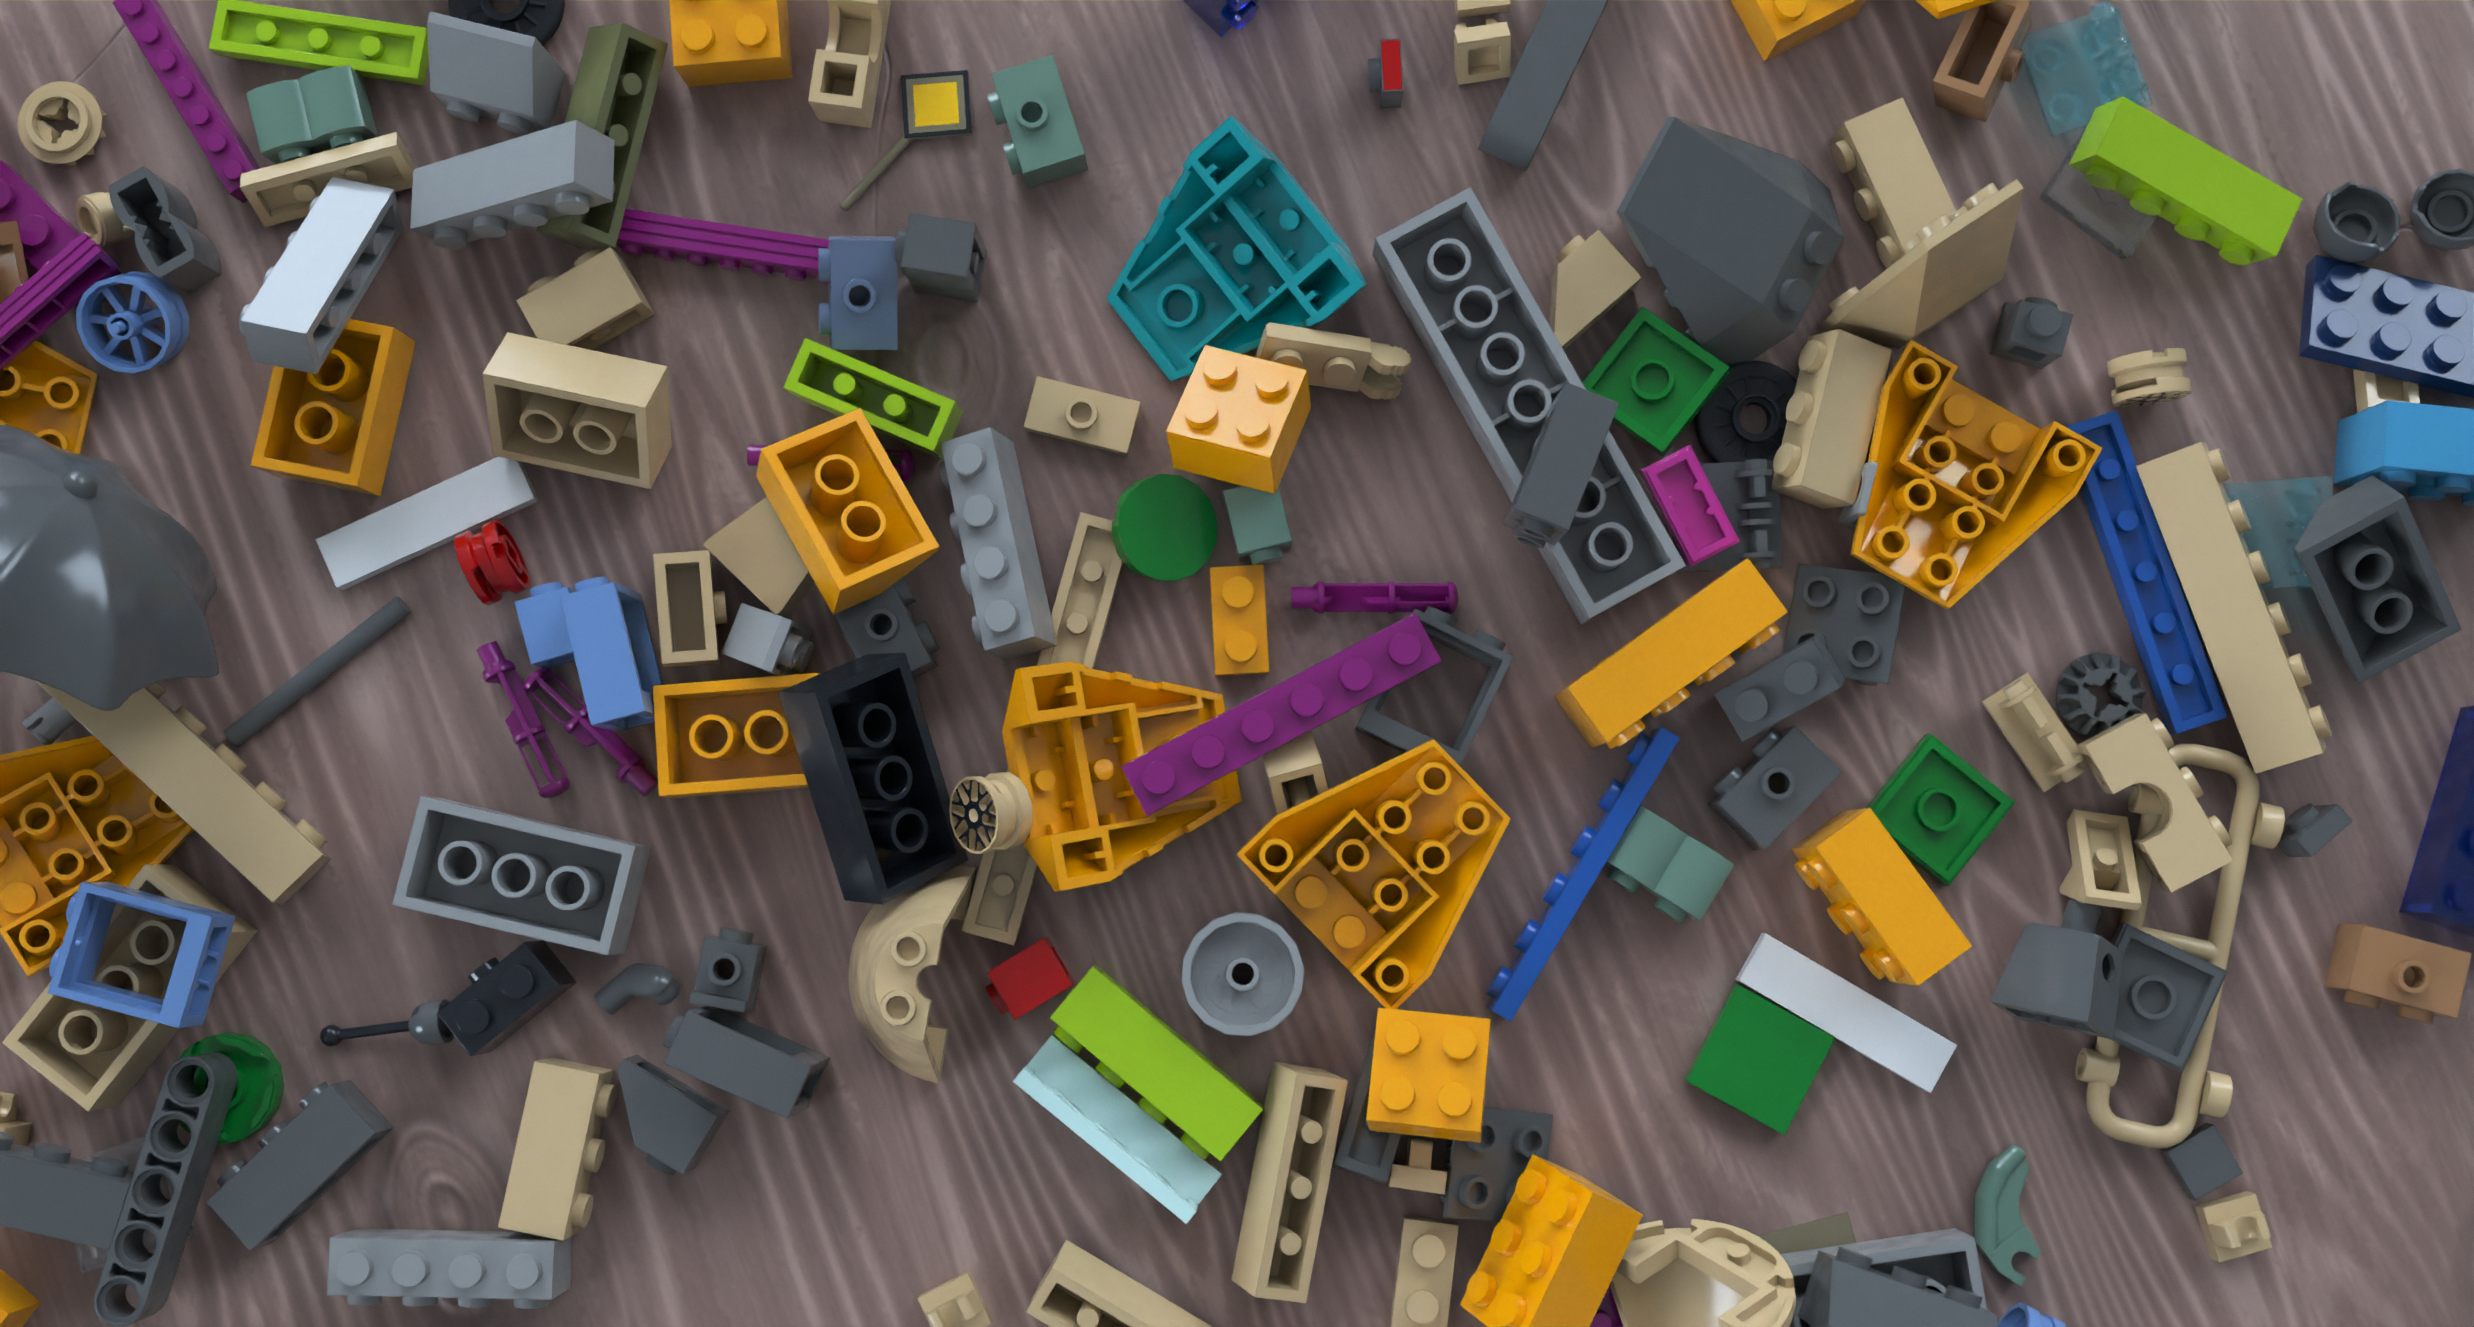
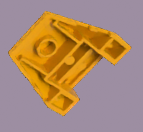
[1002,661,1242,892]

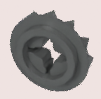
[2056,652,2147,738]

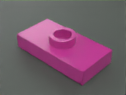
[1639,445,1740,567]

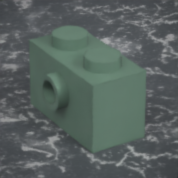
[987,54,1088,189]

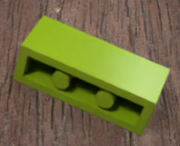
[783,338,964,460]

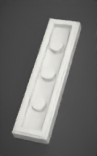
[315,457,539,590]
[1735,933,1957,1093]

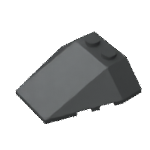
[1616,117,1844,366]

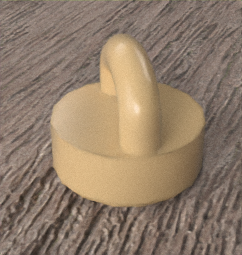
[74,192,135,248]

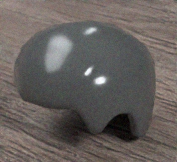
[2410,168,2474,251]
[2313,181,2400,263]

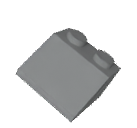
[427,11,566,135]

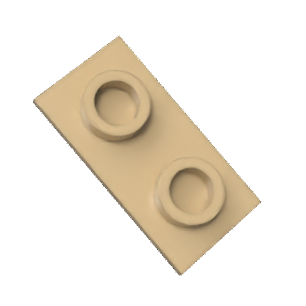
[1982,672,2087,792]

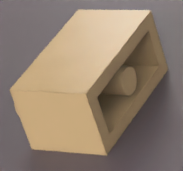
[516,247,654,350]

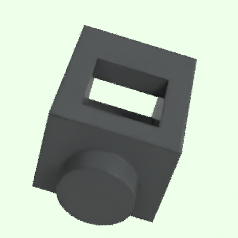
[1990,297,2073,369]
[689,927,767,1013]

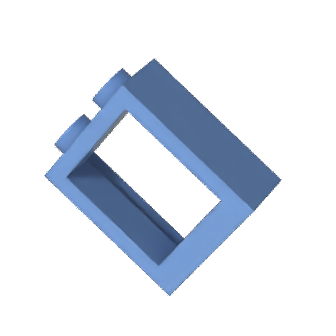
[560,577,663,732]
[48,882,236,1028]

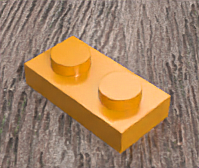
[1210,565,1269,677]

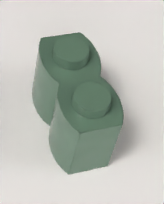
[246,66,378,164]
[1605,806,1735,924]

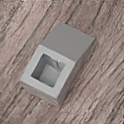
[721,603,814,676]

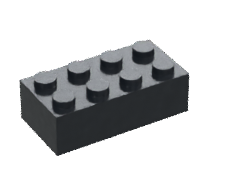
[778,653,969,905]

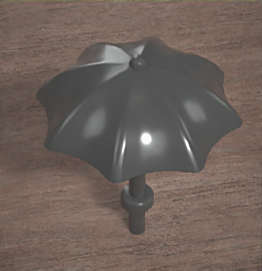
[0,425,219,711]

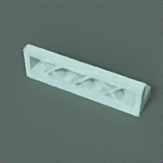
[1013,1033,1222,1224]

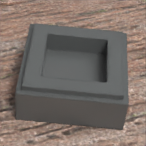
[2160,1123,2243,1201]

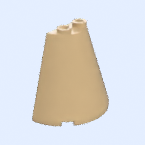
[849,866,977,1083]
[1609,1219,1796,1327]

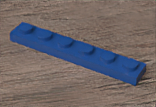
[2066,410,2228,735]
[1485,727,1680,1022]

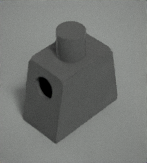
[1990,900,2123,1039]

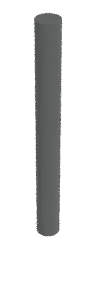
[224,596,411,747]

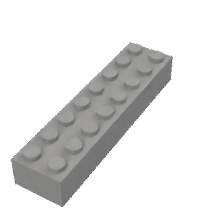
[1372,187,1686,625]

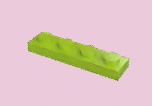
[209,0,429,86]

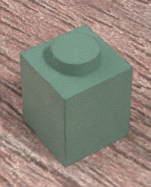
[1223,486,1292,566]

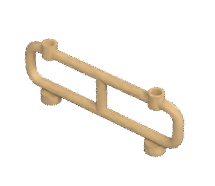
[2075,743,2285,1148]

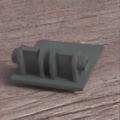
[1673,459,1783,572]
[1783,564,1906,686]
[1440,1107,1553,1222]

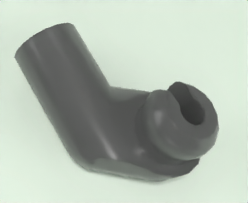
[595,963,680,1015]

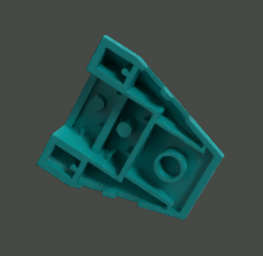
[1106,116,1367,381]

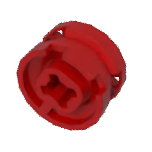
[454,519,530,606]

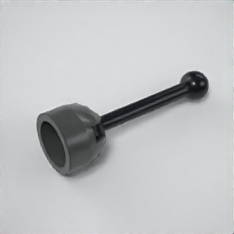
[320,999,454,1047]

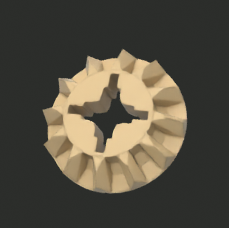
[17,81,107,166]

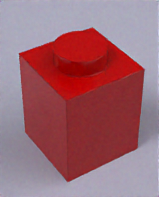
[985,937,1076,1020]

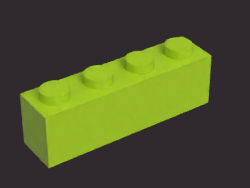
[2069,96,2303,266]
[1050,965,1263,1162]

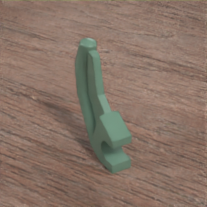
[1974,1145,2041,1286]

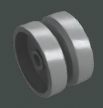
[1181,912,1304,1036]

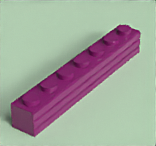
[112,0,260,203]
[616,209,828,285]
[0,232,120,371]

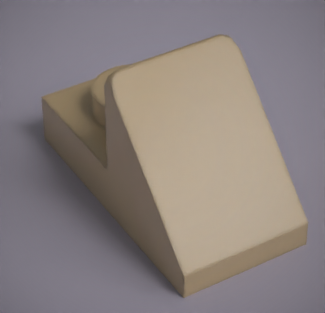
[2060,809,2142,911]

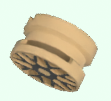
[2107,348,2192,408]
[949,772,1033,854]

